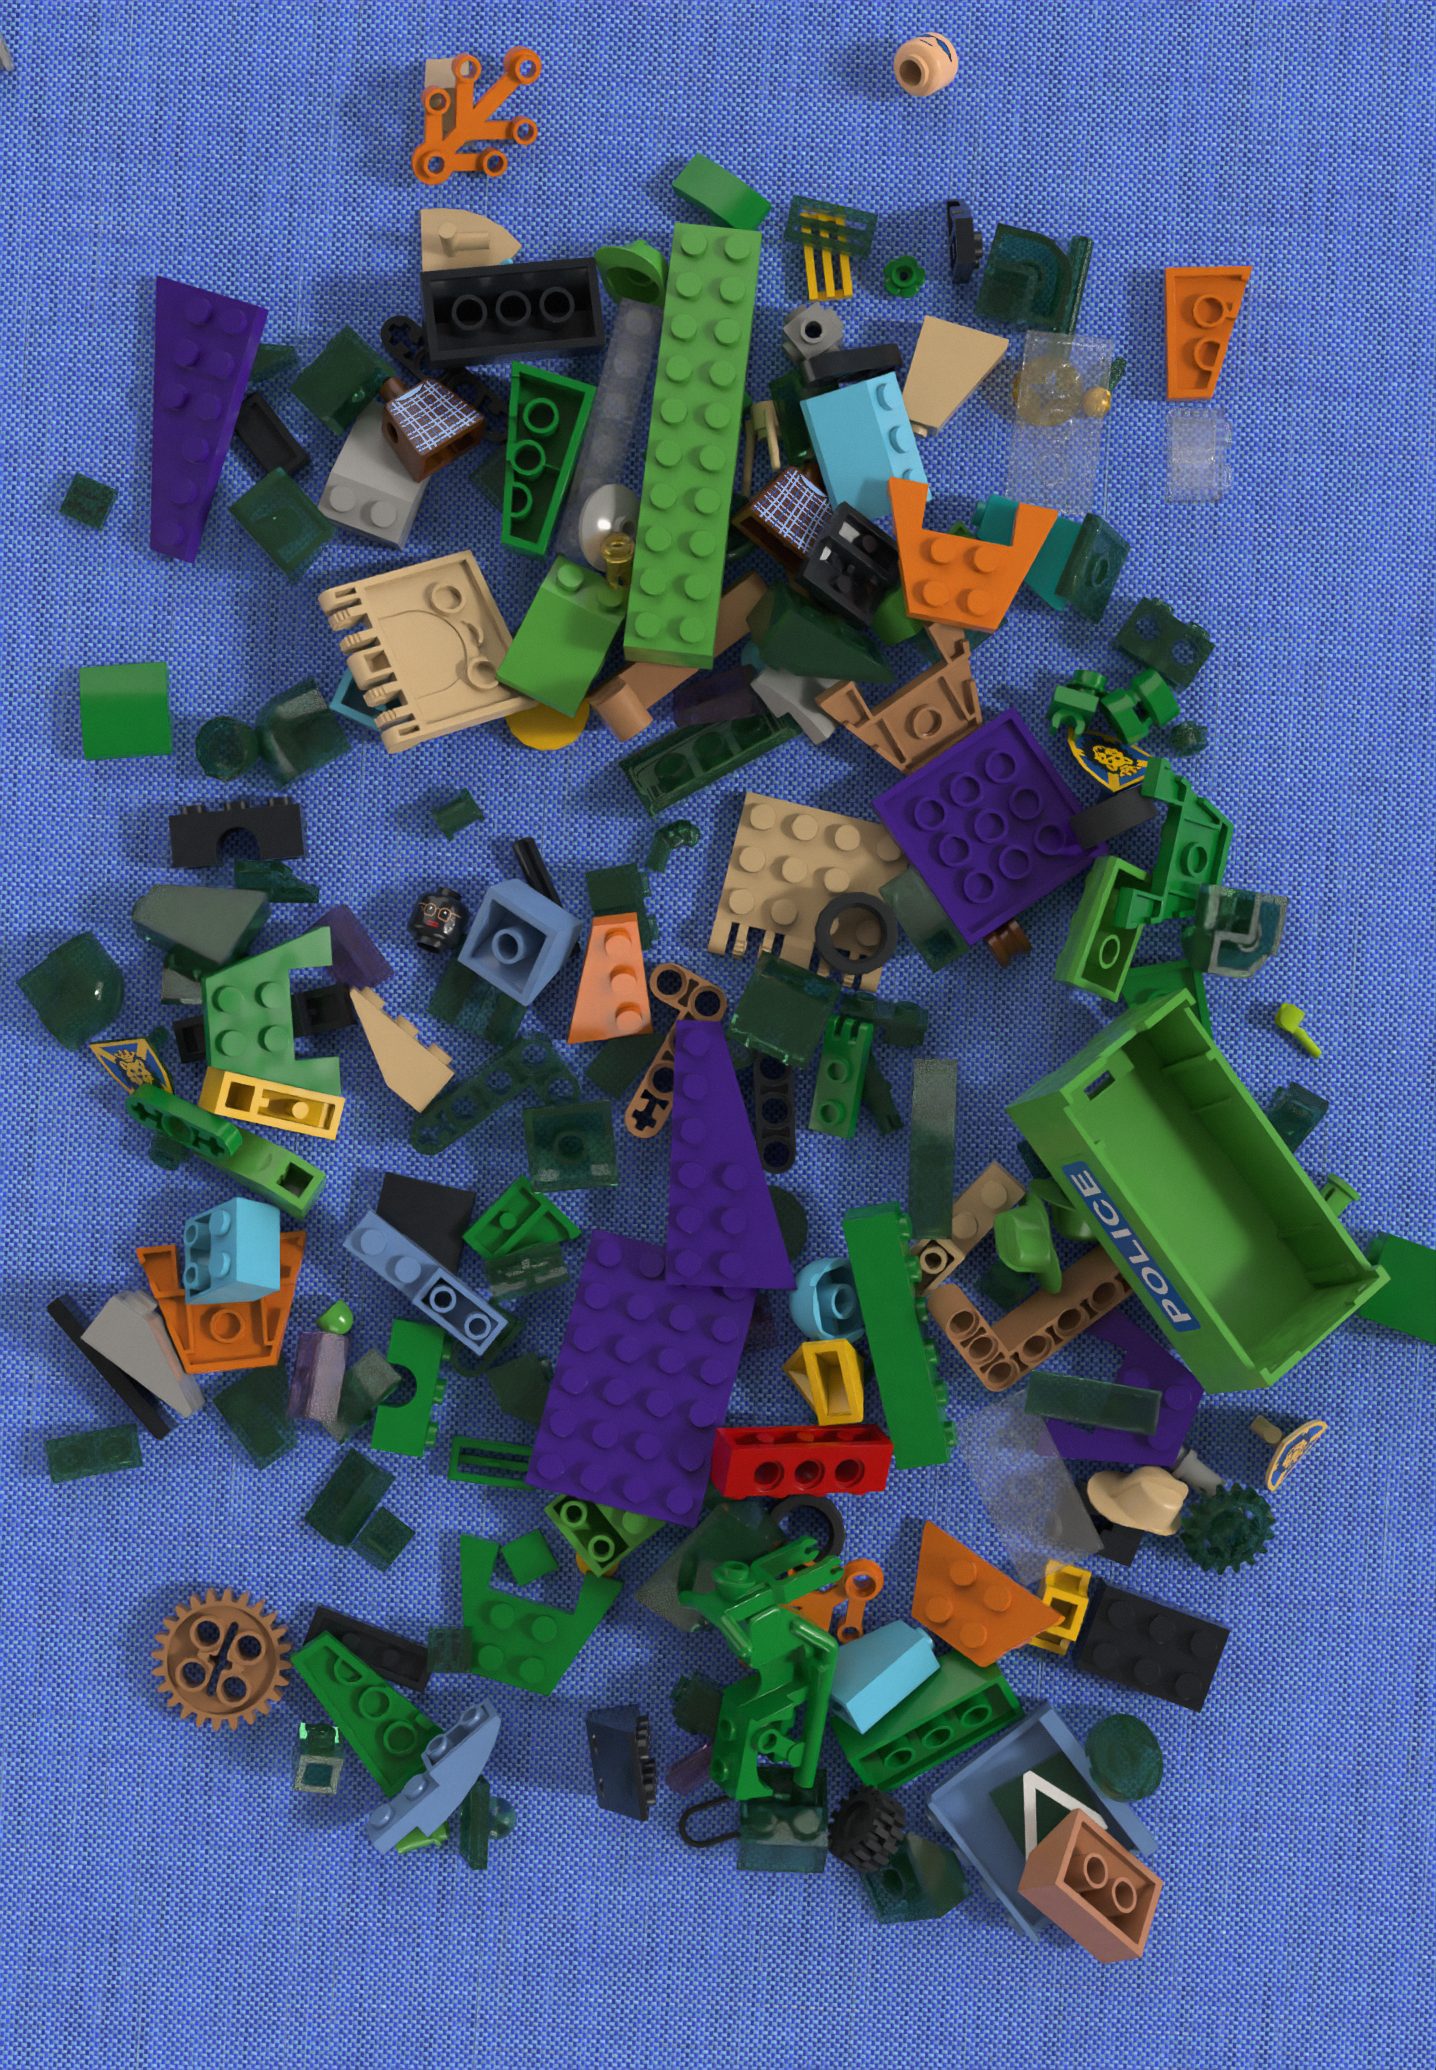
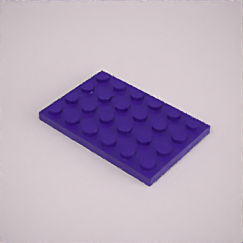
[524,1229,759,1530]

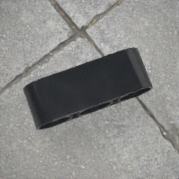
[753,1047,796,1174]

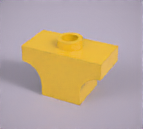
[1027,1556,1092,1655]

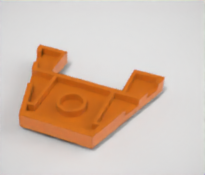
[886,476,1058,634]
[136,1230,308,1375]

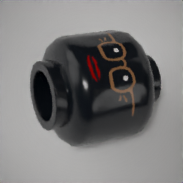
[407,887,471,955]

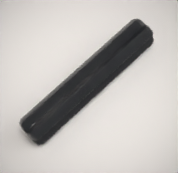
[512,836,581,958]

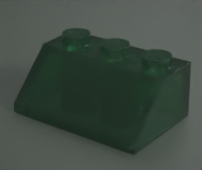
[634,1501,791,1633]

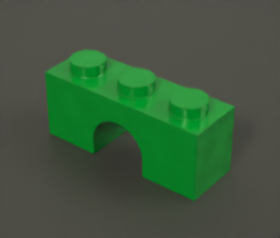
[370,1315,455,1458]

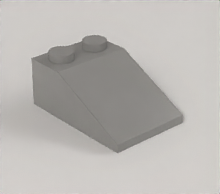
[315,399,432,552]
[81,1289,206,1418]

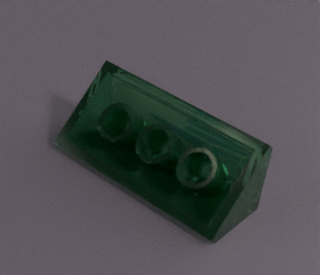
[618,688,804,821]

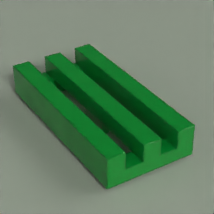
[447,1435,534,1491]

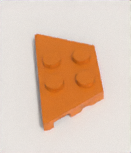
[911,1520,1066,1668]

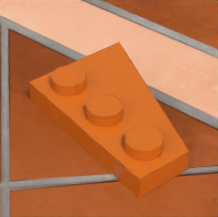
[567,912,653,1044]

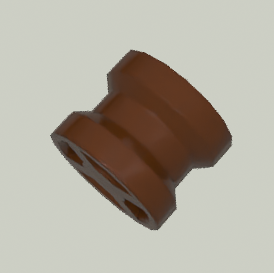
[982,917,1033,969]

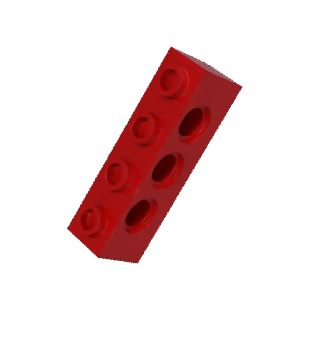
[709,1424,894,1500]

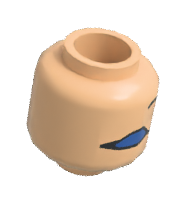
[893,32,958,97]

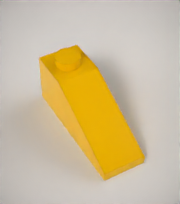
[198,1066,346,1140]

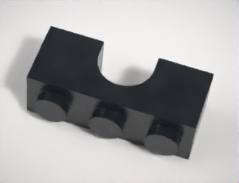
[168,797,310,870]

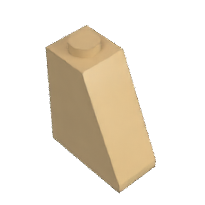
[902,315,1009,439]

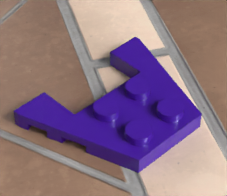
[1035,1307,1204,1467]

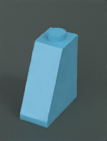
[828,1619,940,1734]

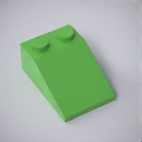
[495,555,630,718]

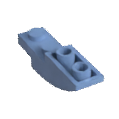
[342,1209,508,1356]
[365,1697,502,1855]

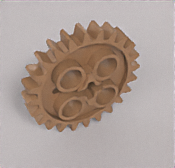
[151,1586,294,1731]

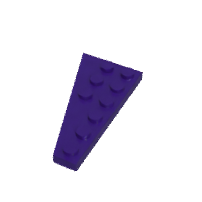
[150,275,269,564]
[665,1020,797,1290]

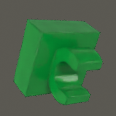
[1045,685,1099,742]

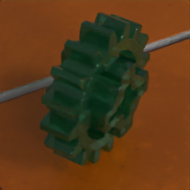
[1180,1482,1276,1575]

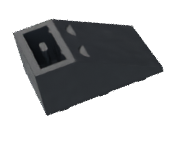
[585,1703,658,1822]

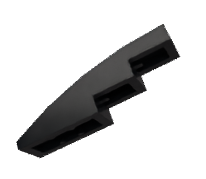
[172,982,358,1064]

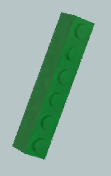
[842,1201,958,1470]

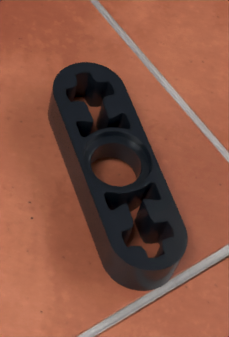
[798,343,904,388]

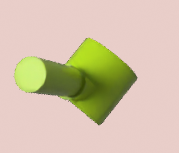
[1274,1002,1322,1059]

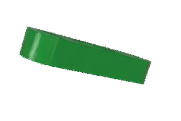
[125,1083,243,1162]

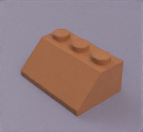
[1017,1808,1164,1964]

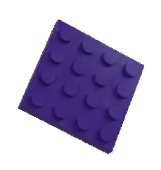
[869,706,1111,948]

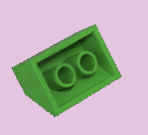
[1052,855,1152,1003]

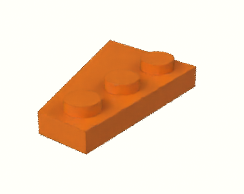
[1163,266,1253,402]

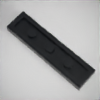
[46,1294,179,1440]

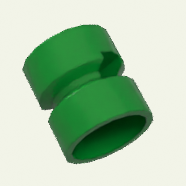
[1098,667,1180,747]

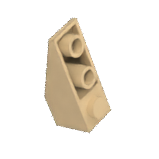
[349,985,455,1113]

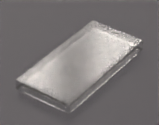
[1004,329,1115,516]
[955,1388,1105,1586]

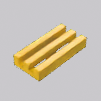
[800,209,853,303]

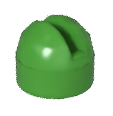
[315,1298,353,1336]

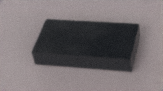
[234,390,312,488]

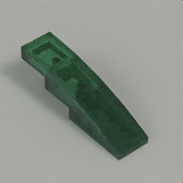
[908,1058,958,1240]

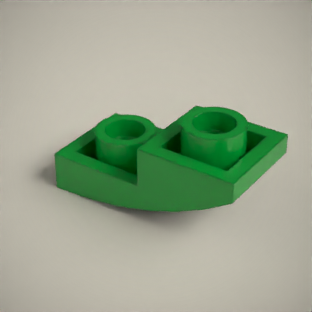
[671,153,772,231]

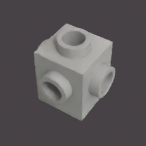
[781,301,844,366]

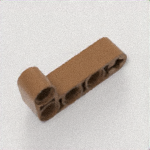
[625,963,727,1138]

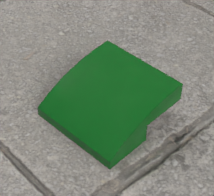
[79,661,173,761]

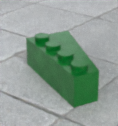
[501,360,597,563]

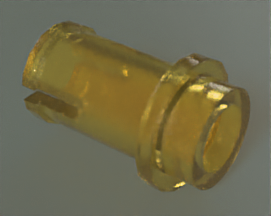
[600,532,635,590]

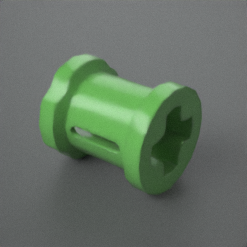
[1319,1172,1361,1218]

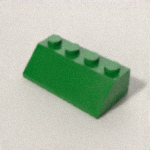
[828,1648,1027,1794]

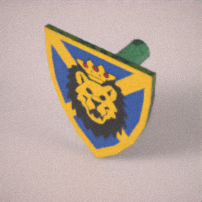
[89,1026,175,1095]

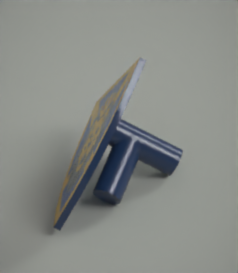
[1066,727,1153,805]

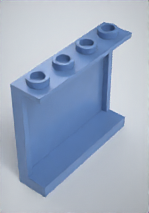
[924,1700,1159,1944]

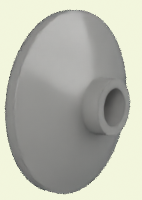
[578,484,641,573]

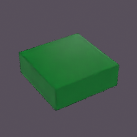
[500,1527,559,1587]

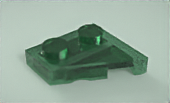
[211,1350,299,1471]

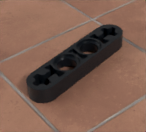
[380,315,509,446]

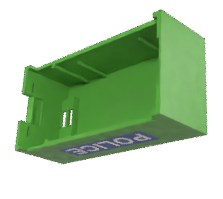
[1005,988,1391,1395]

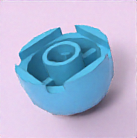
[789,1257,866,1344]

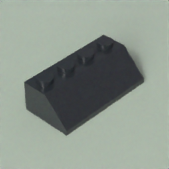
[419,257,606,370]

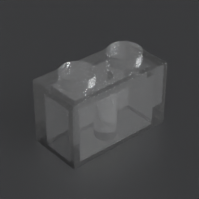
[1166,408,1232,503]

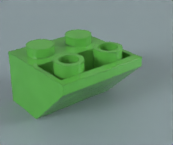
[543,1494,667,1578]

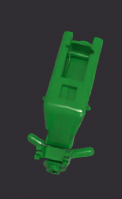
[678,1535,845,1800]

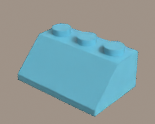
[800,371,932,520]

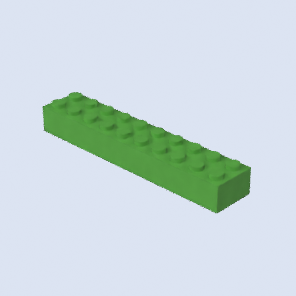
[623,222,762,670]

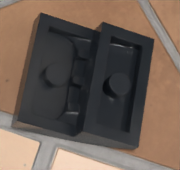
[794,501,900,631]
[376,1172,477,1277]

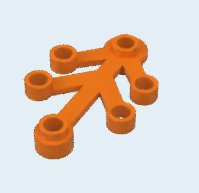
[411,46,542,185]
[738,1558,884,1668]

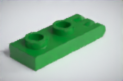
[808,1014,873,1139]

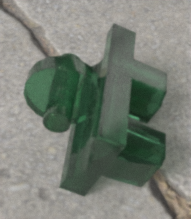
[482,1239,570,1305]

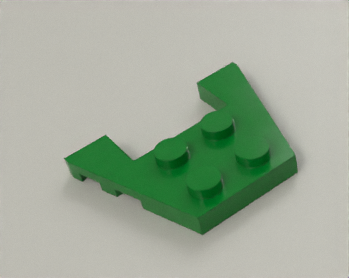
[1112,756,1234,929]
[201,925,341,1096]
[460,1532,626,1696]

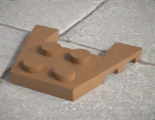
[814,620,983,776]

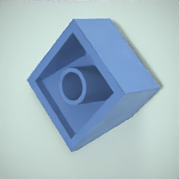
[458,878,584,1006]

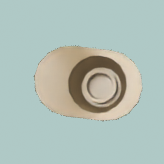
[1087,1465,1189,1536]

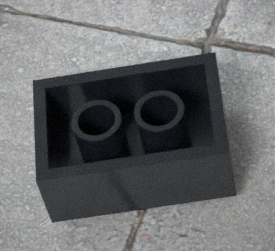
[1071,1576,1231,1713]

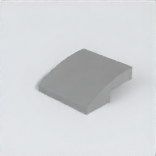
[750,636,864,745]

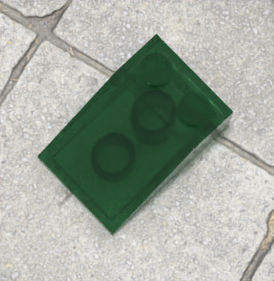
[745,578,897,685]

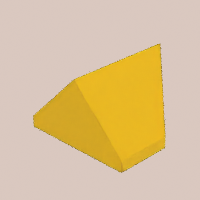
[781,1338,864,1426]

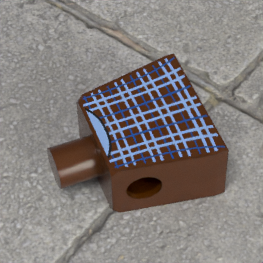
[379,377,485,483]
[730,462,833,574]

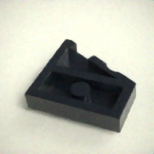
[946,199,983,284]

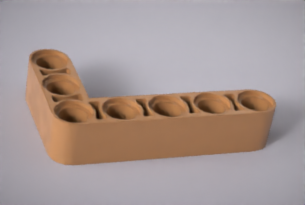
[585,570,781,742]
[927,1244,1135,1392]

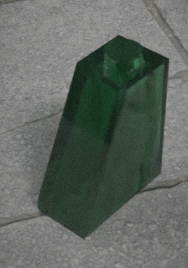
[131,884,272,974]

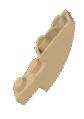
[910,1160,1027,1297]

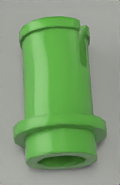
[395,1819,451,1855]

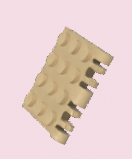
[317,549,540,754]
[707,791,908,993]

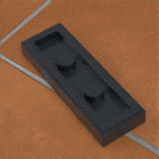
[302,1603,440,1693]

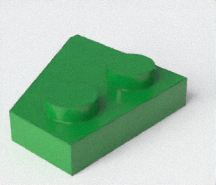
[461,1173,582,1267]

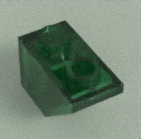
[878,865,970,973]
[485,1347,555,1427]

